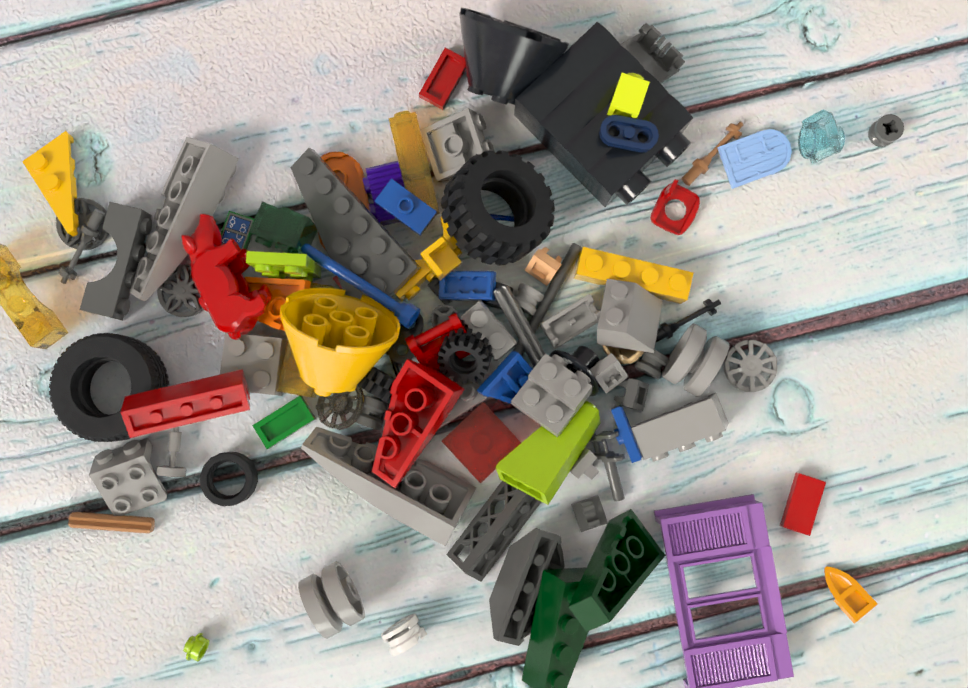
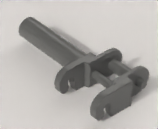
[589,431,625,501]

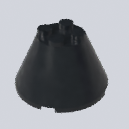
[459,7,569,105]

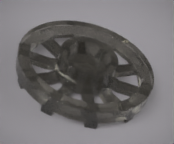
[315,385,364,430]

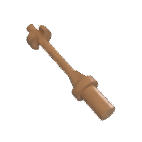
[681,122,743,186]

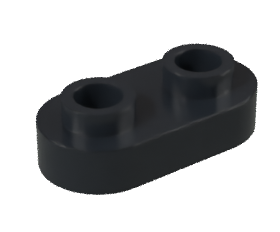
[388,314,424,364]

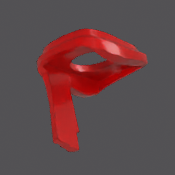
[650,179,700,235]

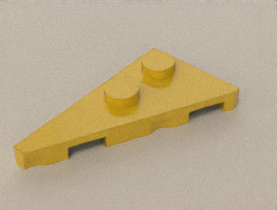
[22,131,79,237]

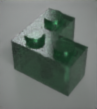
[249,201,317,254]

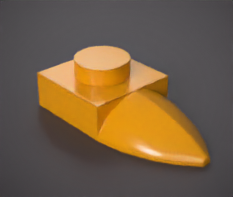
[824,566,878,624]

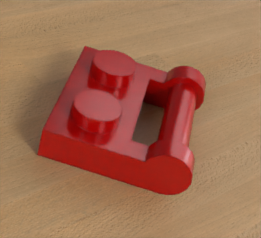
[405,313,470,371]

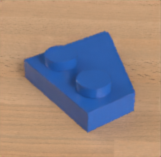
[477,351,533,404]

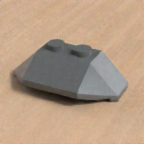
[489,528,565,646]

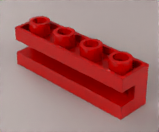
[121,369,250,438]

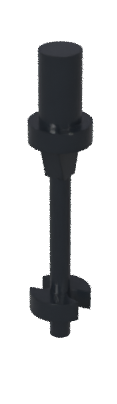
[656,299,721,342]

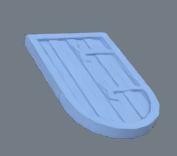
[717,129,792,189]

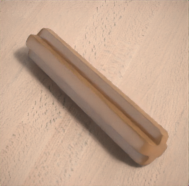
[68,512,155,533]

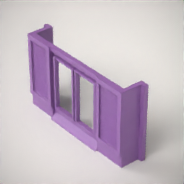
[654,494,794,688]

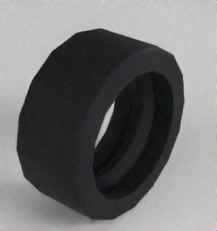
[200,452,258,506]

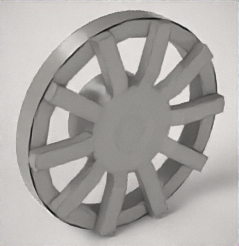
[724,340,777,392]

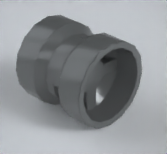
[354,395,389,430]

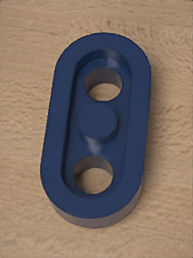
[599,115,659,152]

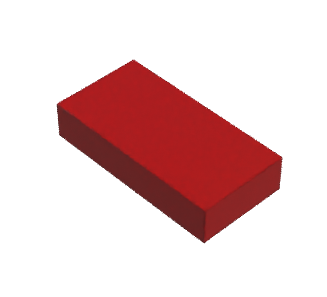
[419,47,466,110]
[780,473,826,536]

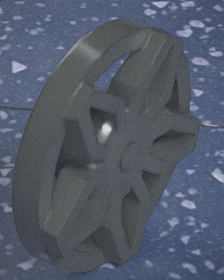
[56,198,109,251]
[157,265,203,317]

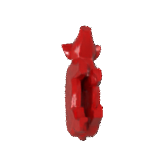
[181,214,273,340]

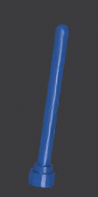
[301,244,420,328]

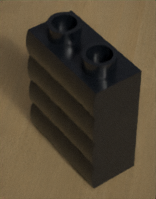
[514,22,693,207]

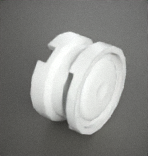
[381,613,427,656]

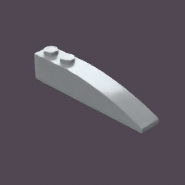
[129,137,239,301]
[301,427,476,546]

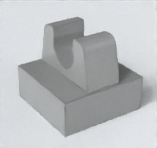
[570,447,599,480]

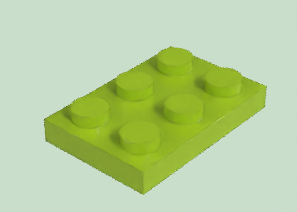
[246,251,321,282]

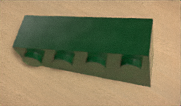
[568,509,666,632]
[522,567,589,688]

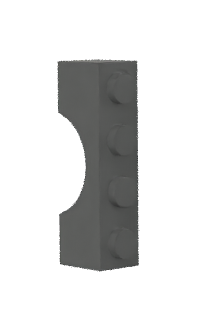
[80,202,152,321]

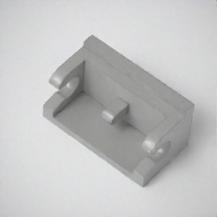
[540,294,601,349]

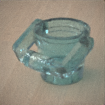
[798,110,845,163]

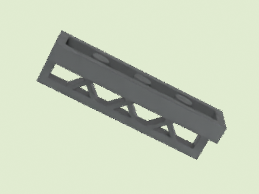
[446,481,541,582]

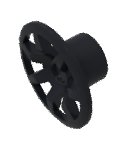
[549,346,600,396]

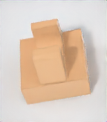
[524,247,562,286]

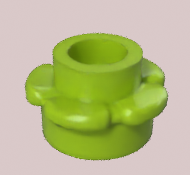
[183,633,210,662]

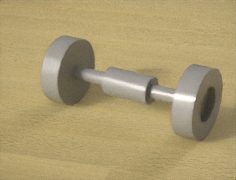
[156,427,186,477]

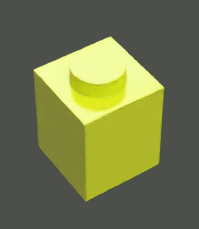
[607,73,650,119]

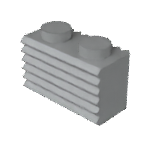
[461,300,517,361]

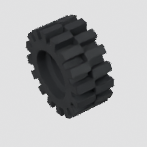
[437,328,493,384]
[357,366,395,404]

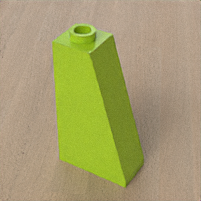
[495,401,601,505]

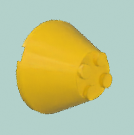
[280,288,400,397]

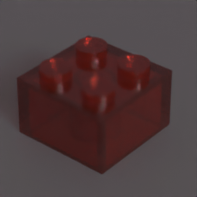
[442,402,521,483]

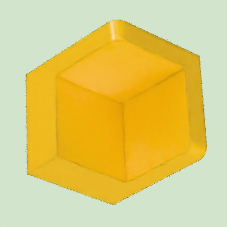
[420,236,462,281]

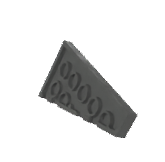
[290,148,421,299]

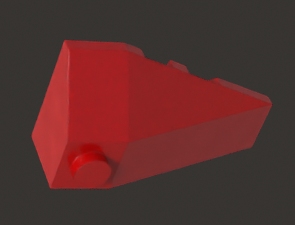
[372,359,464,488]

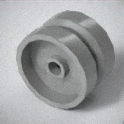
[662,323,730,397]
[298,561,365,639]

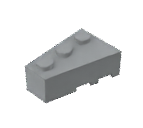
[631,393,729,462]

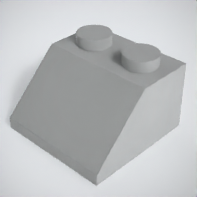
[597,279,662,353]

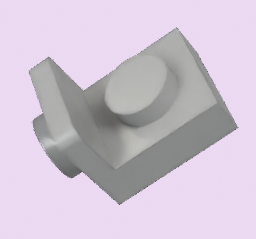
[590,353,629,394]

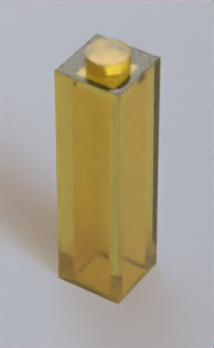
[389,111,440,215]

